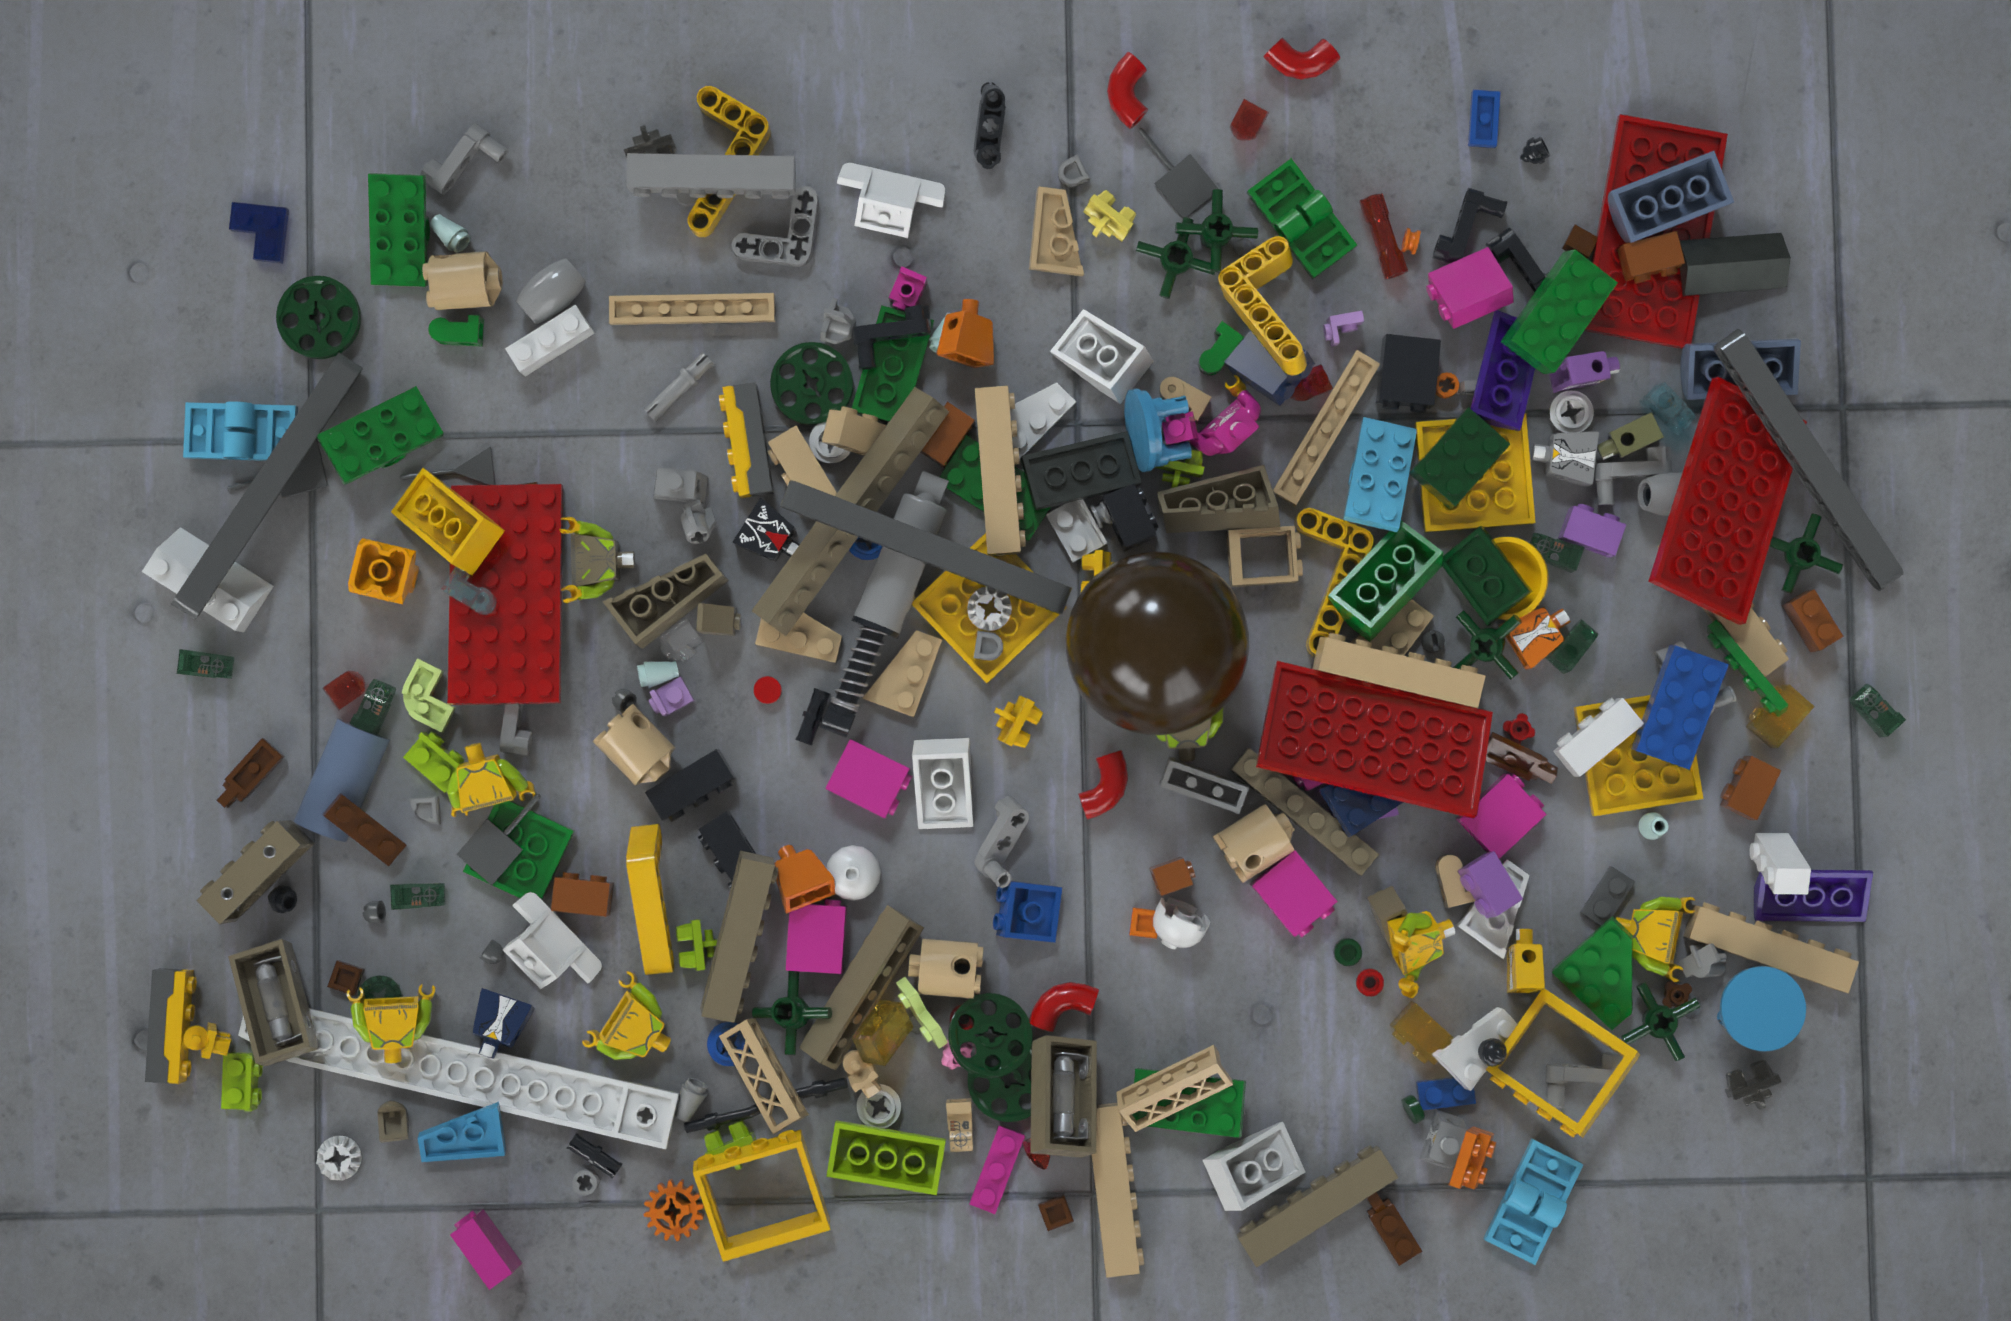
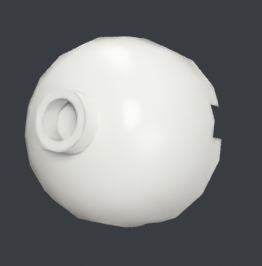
[826,845,881,901]
[1153,897,1210,949]

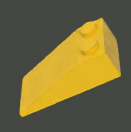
[391,468,505,576]

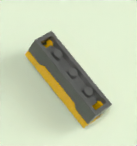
[719,382,774,499]
[145,968,197,1084]

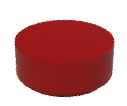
[754,676,782,704]

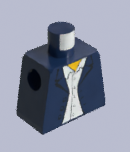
[473,988,535,1059]

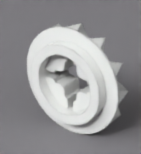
[1549,390,1594,433]
[809,421,850,464]
[967,586,1012,631]
[857,1084,901,1128]
[316,1136,362,1181]

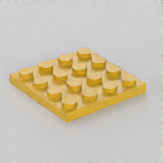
[1415,413,1536,532]
[912,533,1067,684]
[1574,695,1704,816]

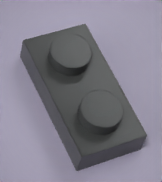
[1580,866,1635,926]

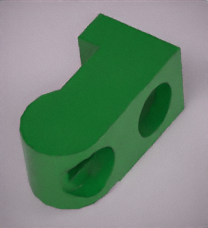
[428,315,484,347]
[1198,321,1244,376]

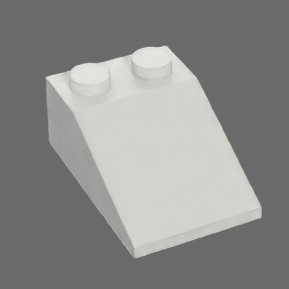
[1050,309,1154,404]
[912,738,974,829]
[1203,1122,1305,1211]

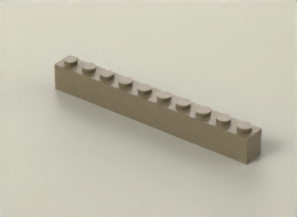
[752,387,949,636]

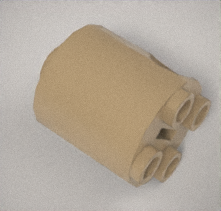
[423,252,503,310]
[593,704,676,786]
[1213,804,1295,883]
[908,939,983,998]

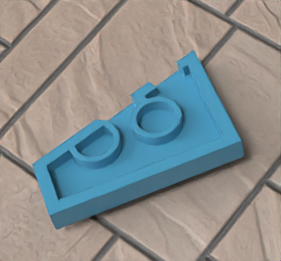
[418,1102,506,1162]

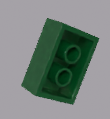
[1409,407,1510,509]

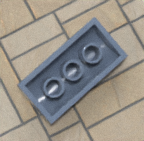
[1608,151,1734,243]
[1680,339,1801,400]
[294,719,390,842]

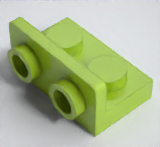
[403,731,465,793]
[221,1052,263,1112]

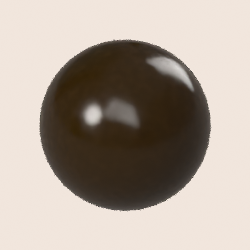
[1065,551,1249,735]

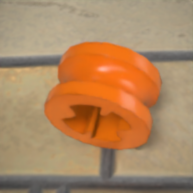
[1401,228,1421,255]
[1436,372,1459,399]

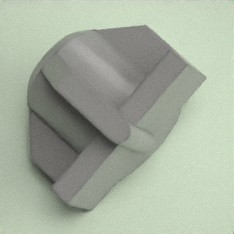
[820,298,856,345]
[680,499,717,544]
[1679,943,1727,978]

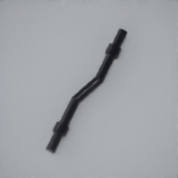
[684,1077,848,1133]

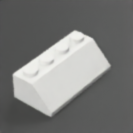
[142,527,274,632]

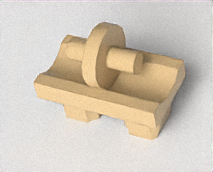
[843,1050,881,1098]

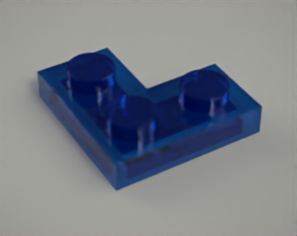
[229,202,289,264]

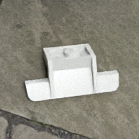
[837,163,945,238]
[503,892,602,989]

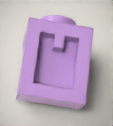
[1323,311,1364,347]
[649,676,695,717]

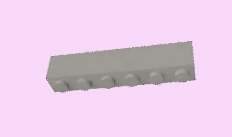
[626,153,796,199]

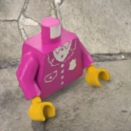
[1189,375,1261,456]

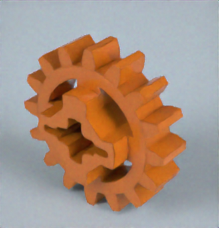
[643,1179,704,1241]

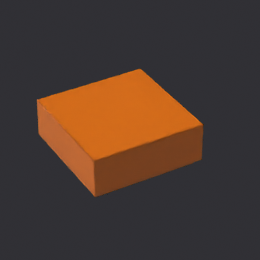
[1129,907,1157,939]

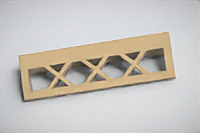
[719,1018,809,1134]
[1116,1045,1233,1132]

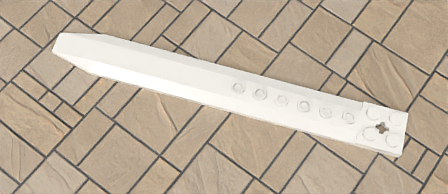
[238,1007,680,1149]

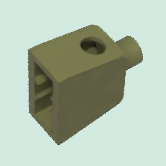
[1597,412,1664,460]

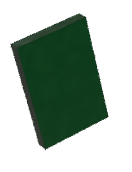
[1442,526,1533,626]

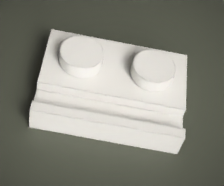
[1046,499,1107,563]

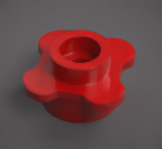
[1503,713,1535,744]

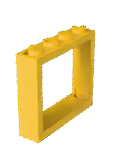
[1486,989,1640,1138]
[693,1130,830,1262]

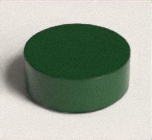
[1333,938,1362,966]
[1401,1095,1425,1124]

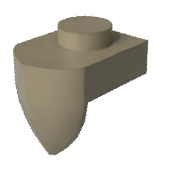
[377,1100,409,1143]

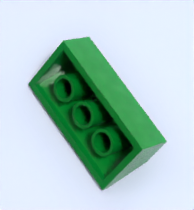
[1328,520,1444,642]

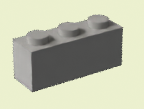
[1160,757,1249,814]

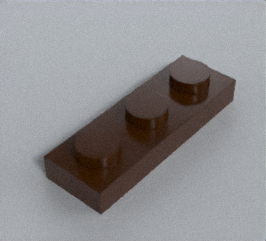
[322,793,407,866]

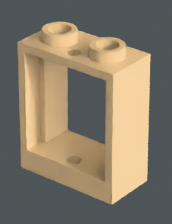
[1226,526,1303,587]

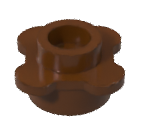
[1662,981,1692,1008]

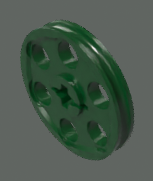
[276,276,361,359]
[770,342,853,426]
[948,993,1032,1078]
[967,1041,1032,1122]

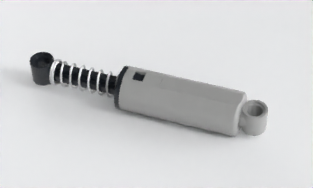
[821,471,949,738]

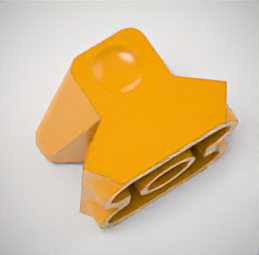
[348,538,419,605]

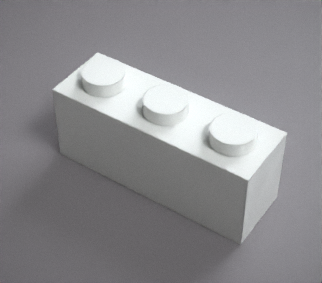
[505,305,595,377]
[1553,697,1644,777]
[1750,833,1811,894]

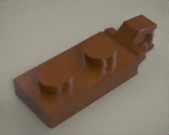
[1486,732,1558,784]
[216,738,285,808]
[1367,1192,1423,1266]

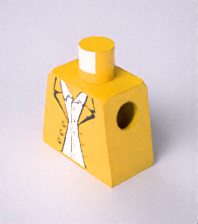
[1507,929,1545,994]

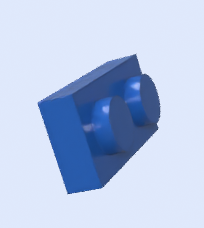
[1468,90,1500,148]
[1416,1077,1476,1110]

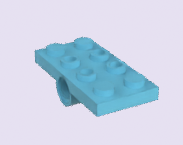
[183,402,298,461]
[1343,417,1416,532]
[1483,1138,1584,1265]

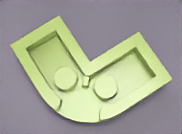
[402,658,456,733]
[896,977,948,1049]

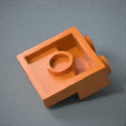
[1449,1126,1497,1189]

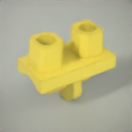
[1083,190,1136,242]

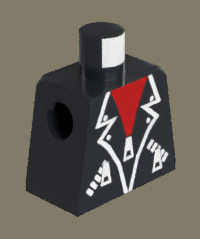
[733,498,800,562]

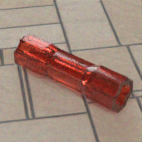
[1359,193,1408,280]

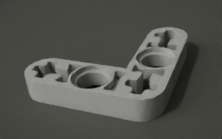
[732,186,818,267]

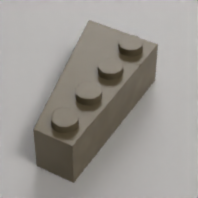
[1157,465,1280,533]
[602,554,729,649]

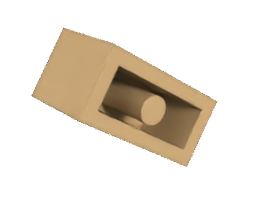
[822,407,887,456]

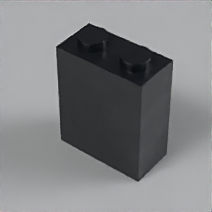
[1376,334,1441,413]

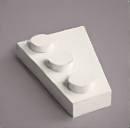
[1010,383,1076,461]
[1457,859,1530,959]
[1432,1007,1517,1091]

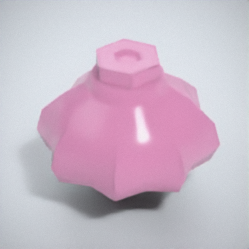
[941,1040,973,1070]

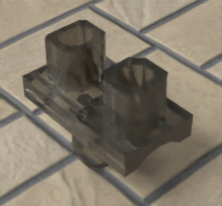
[624,125,676,158]
[1725,1060,1781,1110]

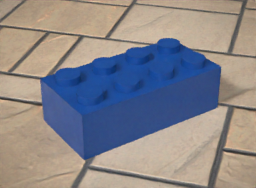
[1631,645,1729,770]

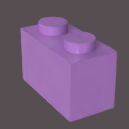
[1558,504,1626,558]
[1458,851,1523,919]

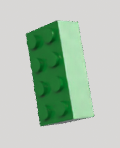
[1501,249,1618,374]

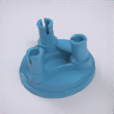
[1124,389,1192,472]
[1717,966,1806,1051]

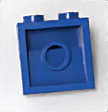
[993,881,1062,943]

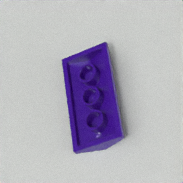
[1470,310,1535,431]
[1754,870,1873,922]

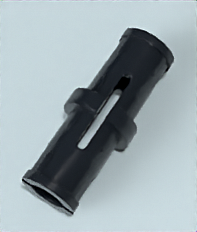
[795,688,831,746]
[566,1133,623,1179]

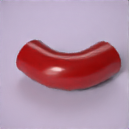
[1263,38,1340,80]
[1107,52,1148,129]
[1078,750,1128,820]
[1029,982,1099,1032]

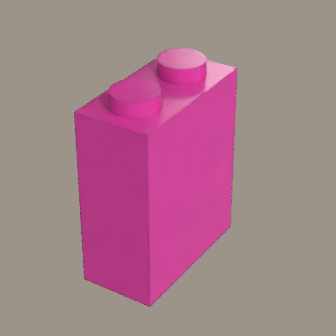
[1426,247,1514,329]
[825,739,913,818]
[1456,774,1547,859]
[1250,851,1338,937]
[786,899,847,974]
[450,1209,522,1290]

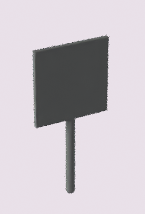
[1138,128,1218,218]
[227,442,328,498]
[456,794,541,885]

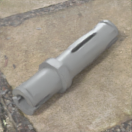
[644,352,715,422]

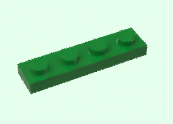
[1706,619,1788,717]

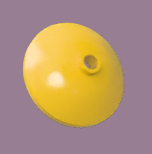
[1493,537,1548,620]

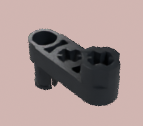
[973,82,1006,169]
[1432,188,1507,263]
[1486,228,1550,293]
[852,305,932,370]

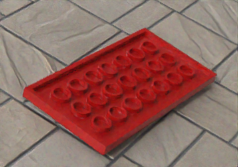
[1584,114,1728,349]
[1648,377,1807,625]
[447,484,563,705]
[1256,661,1493,819]

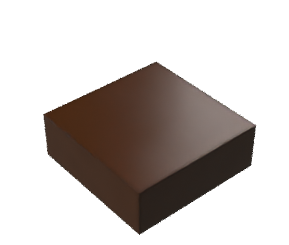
[1562,225,1597,259]
[327,960,365,996]
[1038,1194,1074,1231]

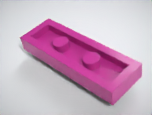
[969,1125,1025,1214]

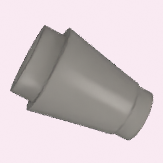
[675,1078,708,1122]

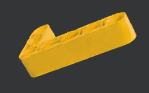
[687,86,771,237]
[1218,236,1307,375]
[1294,508,1374,657]
[626,824,674,975]

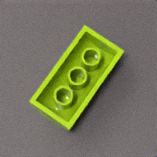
[826,1120,946,1195]

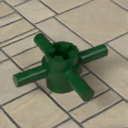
[1175,189,1258,272]
[1136,217,1215,299]
[1769,513,1843,594]
[1453,610,1522,680]
[752,971,832,1055]
[1621,982,1700,1062]

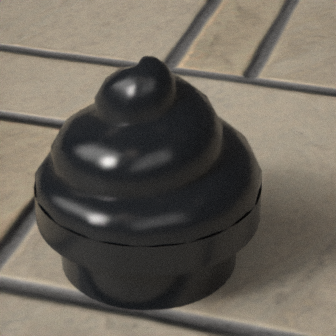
[1520,137,1550,164]
[268,885,297,913]
[1478,1038,1507,1067]

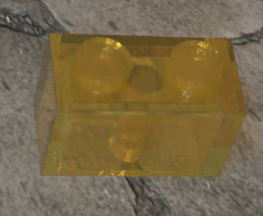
[1746,684,1815,748]
[852,1000,914,1066]
[1389,1001,1454,1065]

